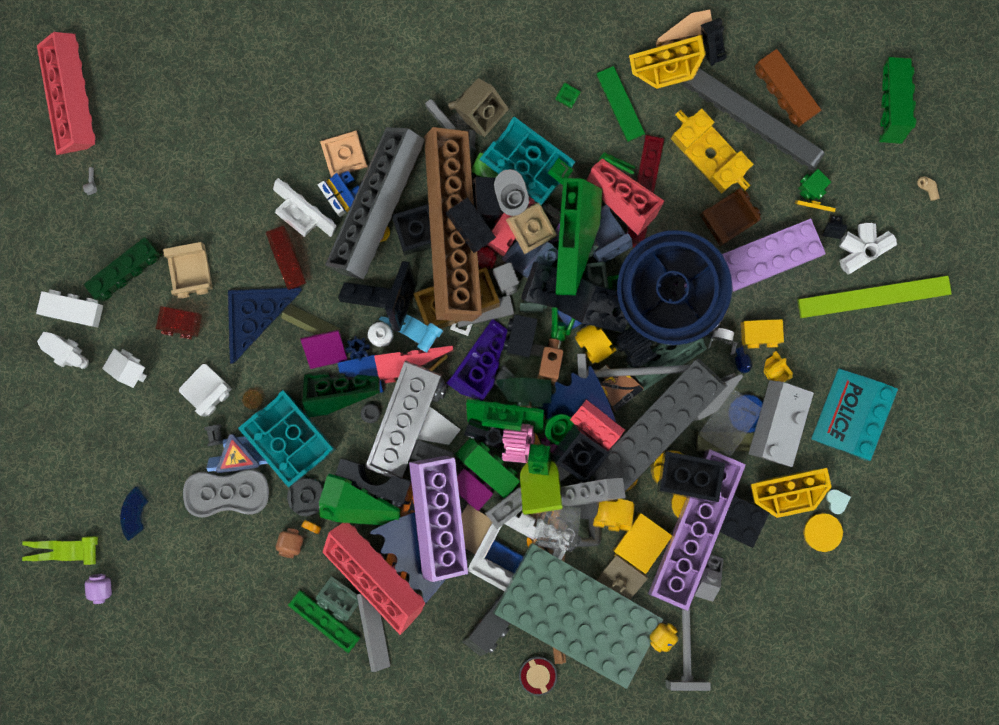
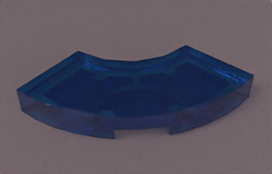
[120,487,149,541]

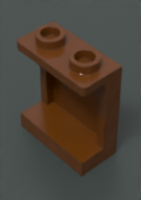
[700,188,761,246]

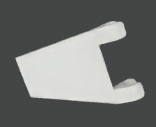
[418,407,461,445]

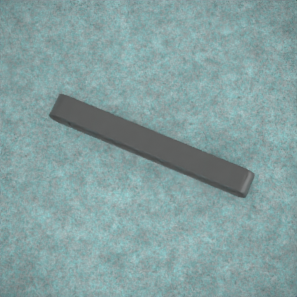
[681,68,825,171]

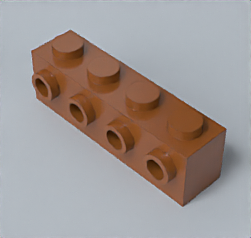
[755,49,821,128]

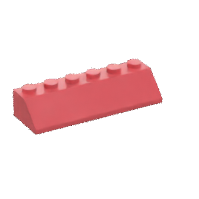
[37,32,95,155]
[322,523,425,635]

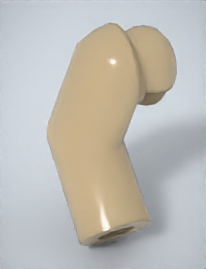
[917,176,940,201]

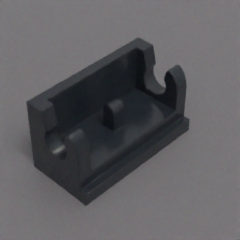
[701,18,727,66]

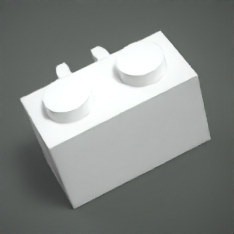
[102,349,147,388]

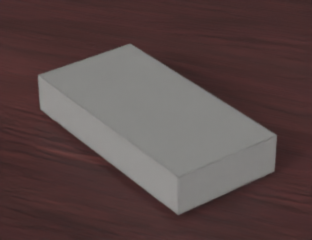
[425,99,455,130]

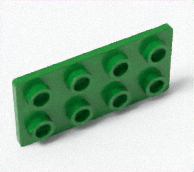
[466,399,544,434]

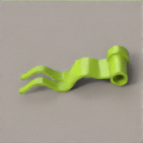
[22,536,98,565]

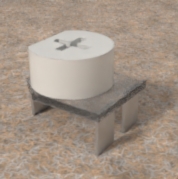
[708,328,739,355]

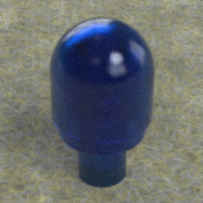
[735,346,752,373]

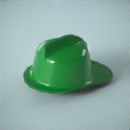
[545,414,577,445]

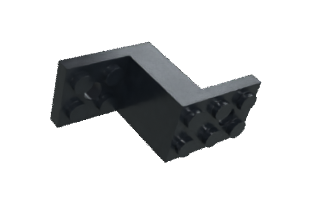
[521,261,628,333]

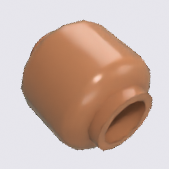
[275,528,303,558]

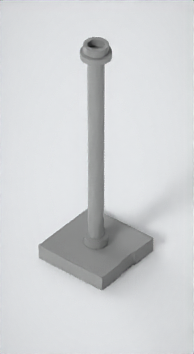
[577,354,694,378]
[666,607,711,691]

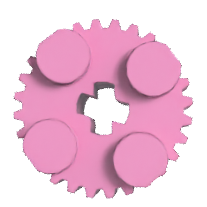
[502,424,535,463]

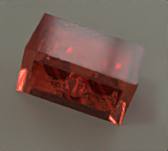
[156,306,202,340]

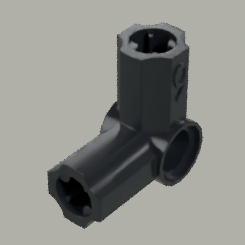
[464,420,504,449]

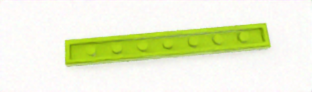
[797,276,952,319]

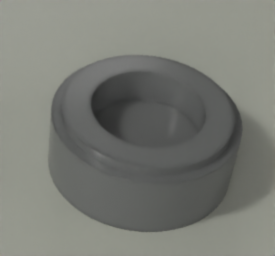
[361,404,381,423]

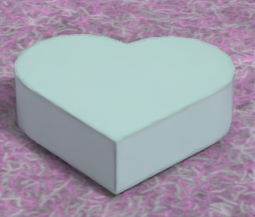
[826,489,851,514]

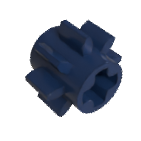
[345,336,370,361]

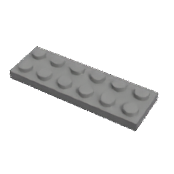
[365,361,442,478]

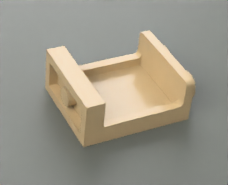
[163,242,213,299]

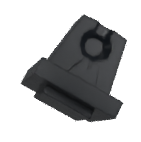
[822,215,847,239]

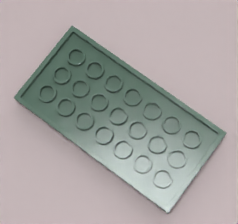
[493,543,663,689]

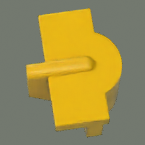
[763,351,793,382]

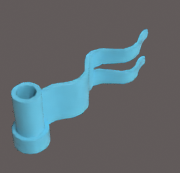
[379,314,443,353]

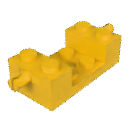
[671,109,754,194]

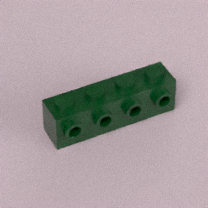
[83,237,162,302]

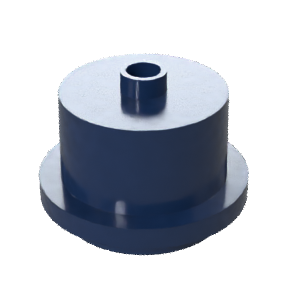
[617,230,733,345]

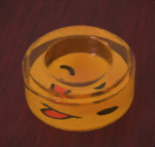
[242,390,263,409]

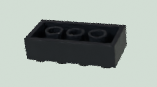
[446,197,496,253]

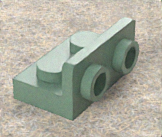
[315,576,359,621]

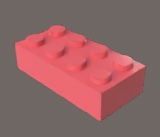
[570,399,625,450]

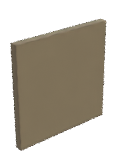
[596,555,648,600]

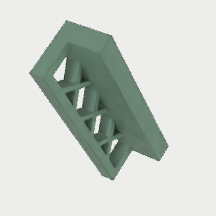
[627,338,707,391]

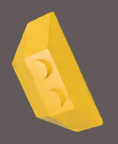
[629,35,705,89]
[751,468,831,518]

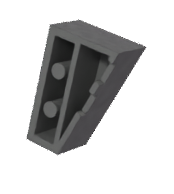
[462,593,510,656]

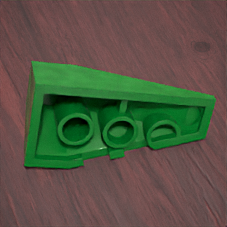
[319,474,400,525]

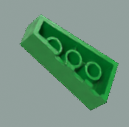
[879,57,916,144]

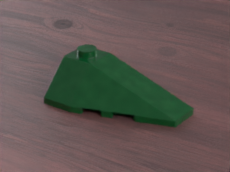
[302,372,380,418]

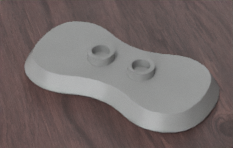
[183,469,269,518]

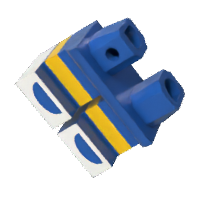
[318,171,359,217]

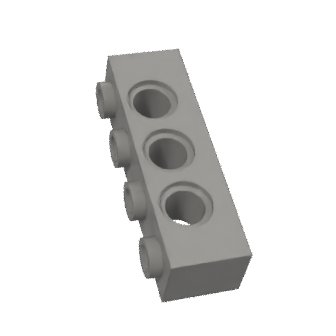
[561,478,626,507]

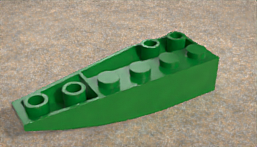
[556,178,602,295]

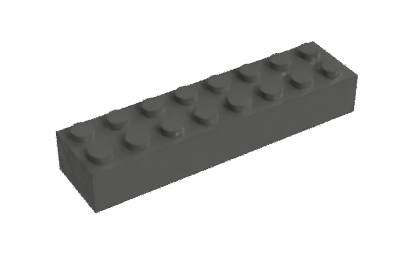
[325,127,425,279]
[592,359,728,500]

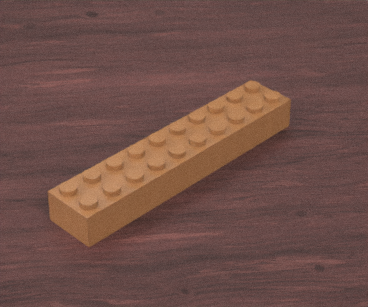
[424,127,482,322]

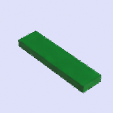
[596,66,645,143]
[288,589,361,653]

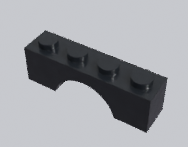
[335,458,413,507]

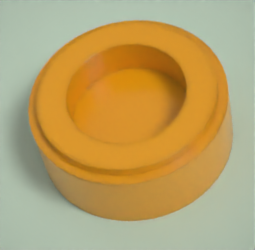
[301,520,322,535]

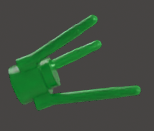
[597,152,636,174]
[551,307,575,341]

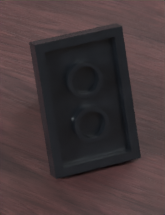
[338,261,417,331]

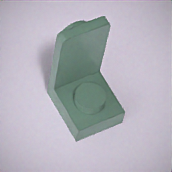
[520,281,547,313]

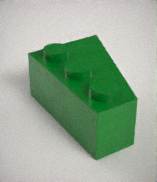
[456,437,520,498]

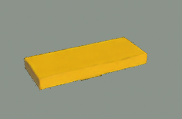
[795,200,836,212]

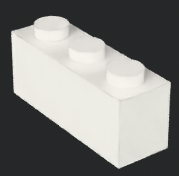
[36,289,103,328]

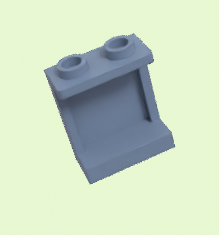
[593,204,633,263]
[502,241,558,278]

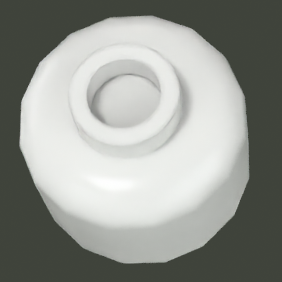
[368,322,394,347]

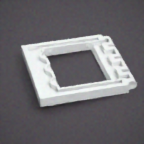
[468,512,569,591]

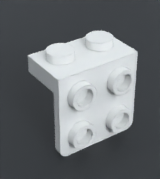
[179,364,232,417]

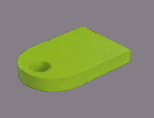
[520,461,563,515]

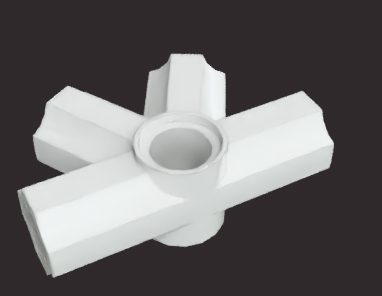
[839,223,897,275]

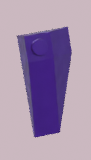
[446,319,507,401]

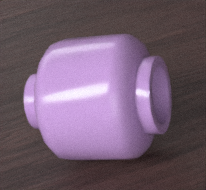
[85,574,112,604]

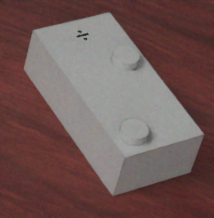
[749,380,814,467]

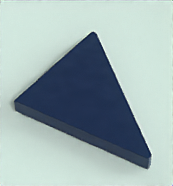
[228,287,302,364]

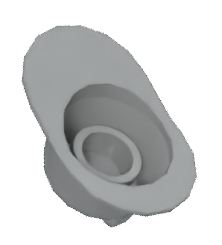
[494,169,529,216]

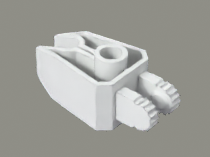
[37,332,89,369]

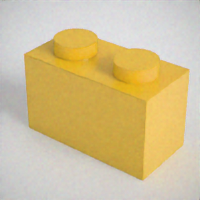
[741,319,784,349]

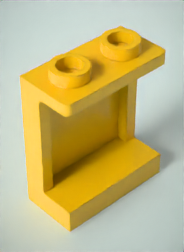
[613,512,672,574]

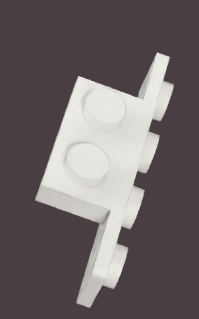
[273,178,336,237]

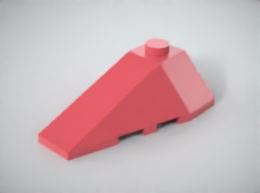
[374,346,454,384]

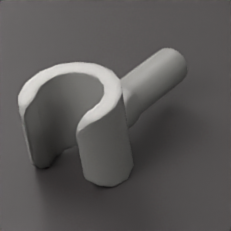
[83,167,97,195]

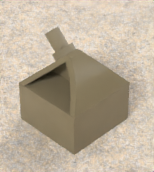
[448,78,509,138]

